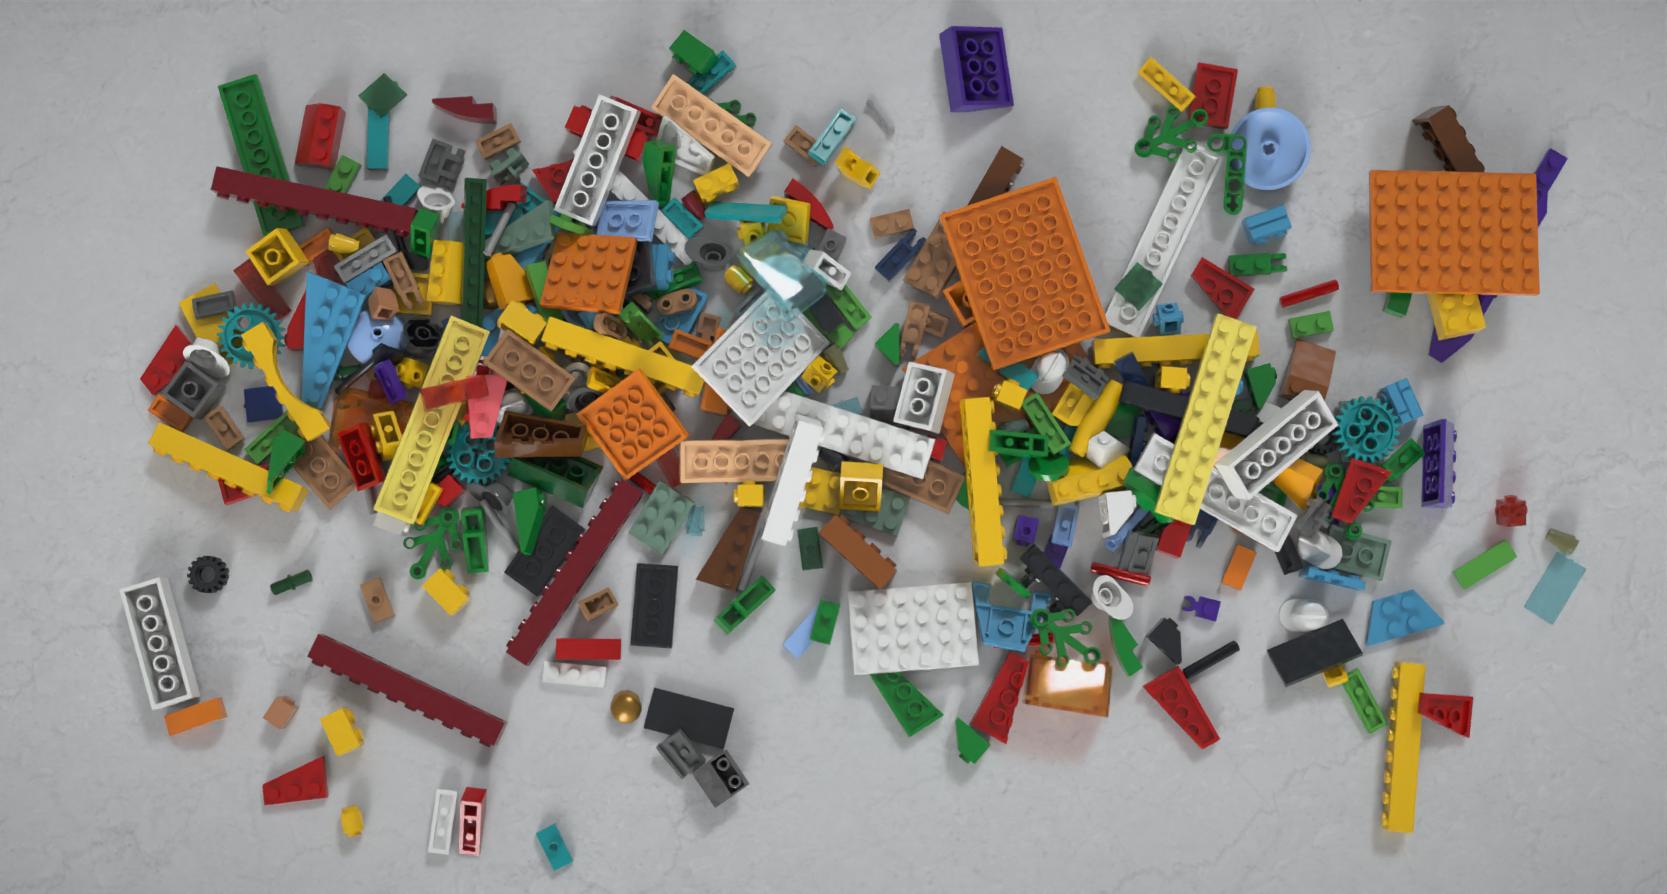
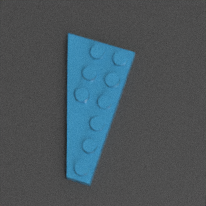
[302,271,367,409]

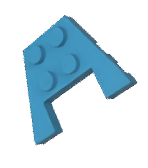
[972,581,1052,652]

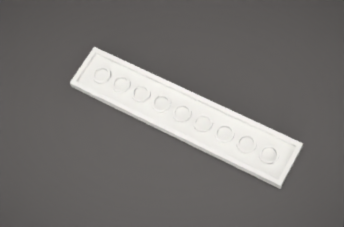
[1105,143,1224,337]
[729,391,936,479]

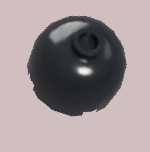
[400,316,443,358]

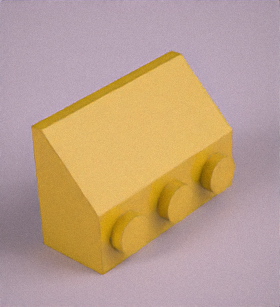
[427,240,463,306]

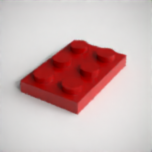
[1187,62,1238,130]

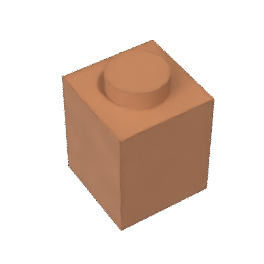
[368,287,399,321]
[263,695,299,729]

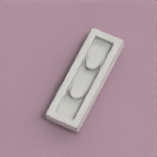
[542,661,607,688]
[428,788,459,855]

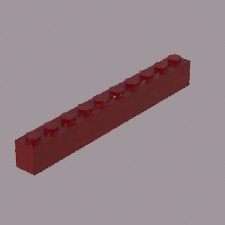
[210,166,418,238]
[506,479,644,666]
[307,634,508,747]

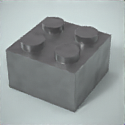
[161,361,226,420]

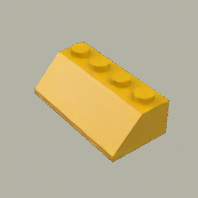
[1046,455,1132,506]

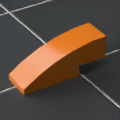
[164,697,228,736]

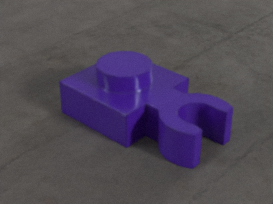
[1182,596,1221,621]

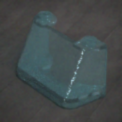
[734,229,827,323]

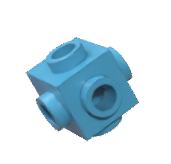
[1153,303,1184,336]

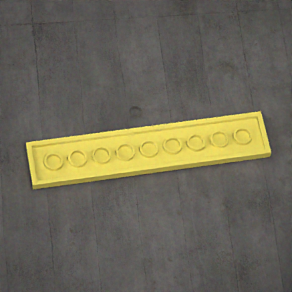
[1153,313,1257,525]
[373,316,490,525]

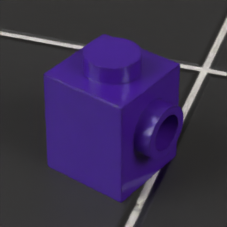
[1012,515,1039,547]

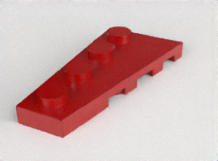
[969,651,1029,745]
[1142,666,1220,750]

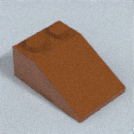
[1278,338,1336,401]

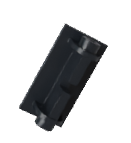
[1274,533,1304,575]

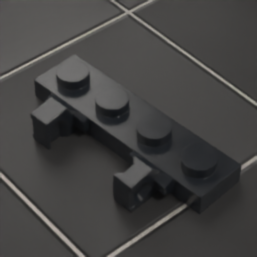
[1019,544,1093,616]

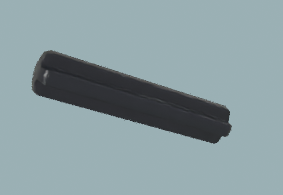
[1183,641,1240,679]

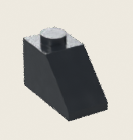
[1145,618,1182,665]

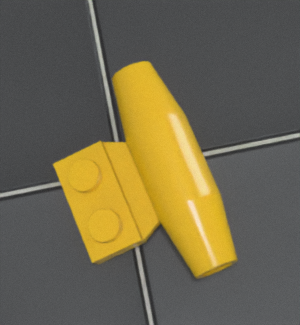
[1051,380,1122,458]

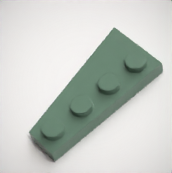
[484,200,556,263]

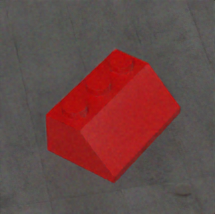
[294,103,346,171]
[337,422,387,492]

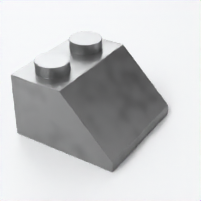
[869,385,910,431]

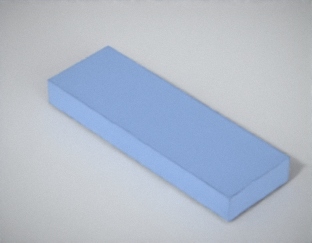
[783,598,839,658]

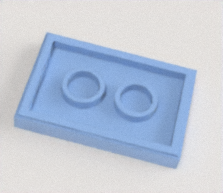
[596,200,659,241]

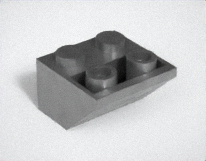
[692,749,750,808]

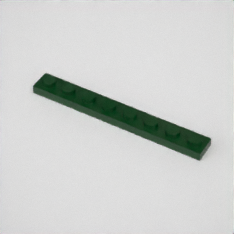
[461,177,487,328]

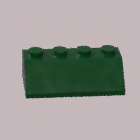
[508,456,603,508]

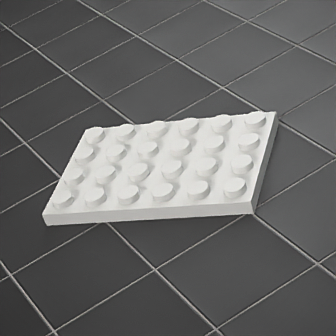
[691,284,830,426]
[848,582,979,675]

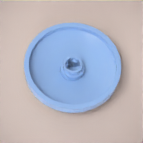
[1231,108,1311,190]

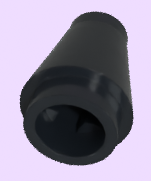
[818,447,849,474]

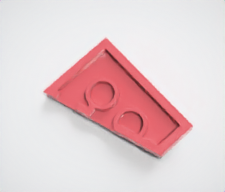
[466,374,507,439]

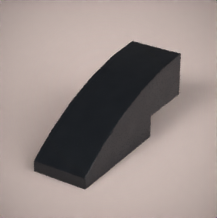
[794,276,845,336]

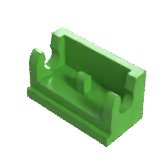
[617,301,664,346]

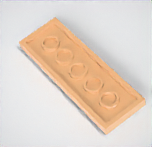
[651,74,773,178]
[680,439,789,483]

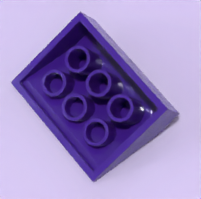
[939,26,1014,112]
[1421,419,1457,508]

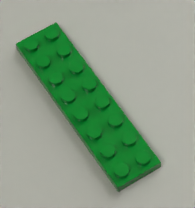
[218,74,305,237]

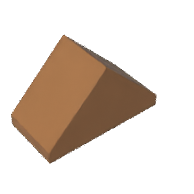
[578,587,618,621]

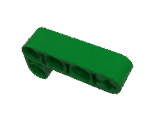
[1207,134,1248,215]

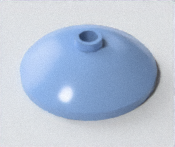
[348,309,406,367]

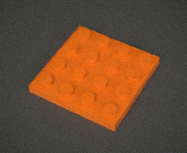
[540,232,638,314]
[576,368,690,481]

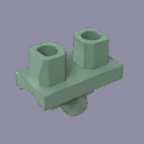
[489,148,529,186]

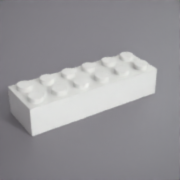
[554,94,641,226]
[1215,390,1338,500]
[760,414,825,546]
[119,577,201,710]

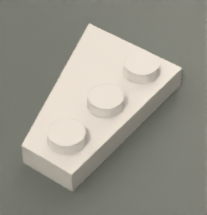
[656,115,715,175]

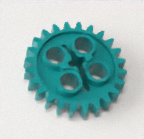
[217,303,286,369]
[1332,396,1401,463]
[446,423,511,486]

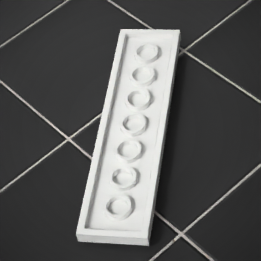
[1134,433,1298,552]

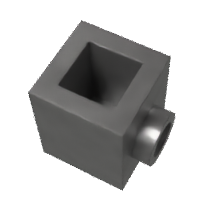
[817,228,846,261]

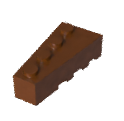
[1412,105,1485,172]
[967,146,1025,206]
[494,411,587,458]
[695,507,761,592]

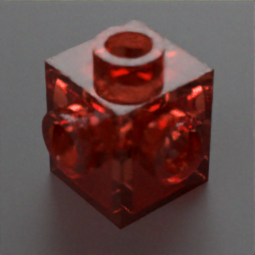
[1495,495,1528,527]

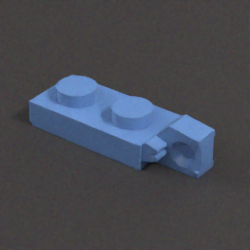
[1051,501,1080,548]
[1104,506,1151,553]

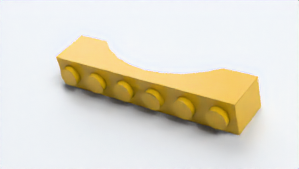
[241,322,333,441]

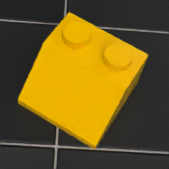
[839,461,883,512]

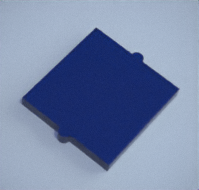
[243,386,283,423]

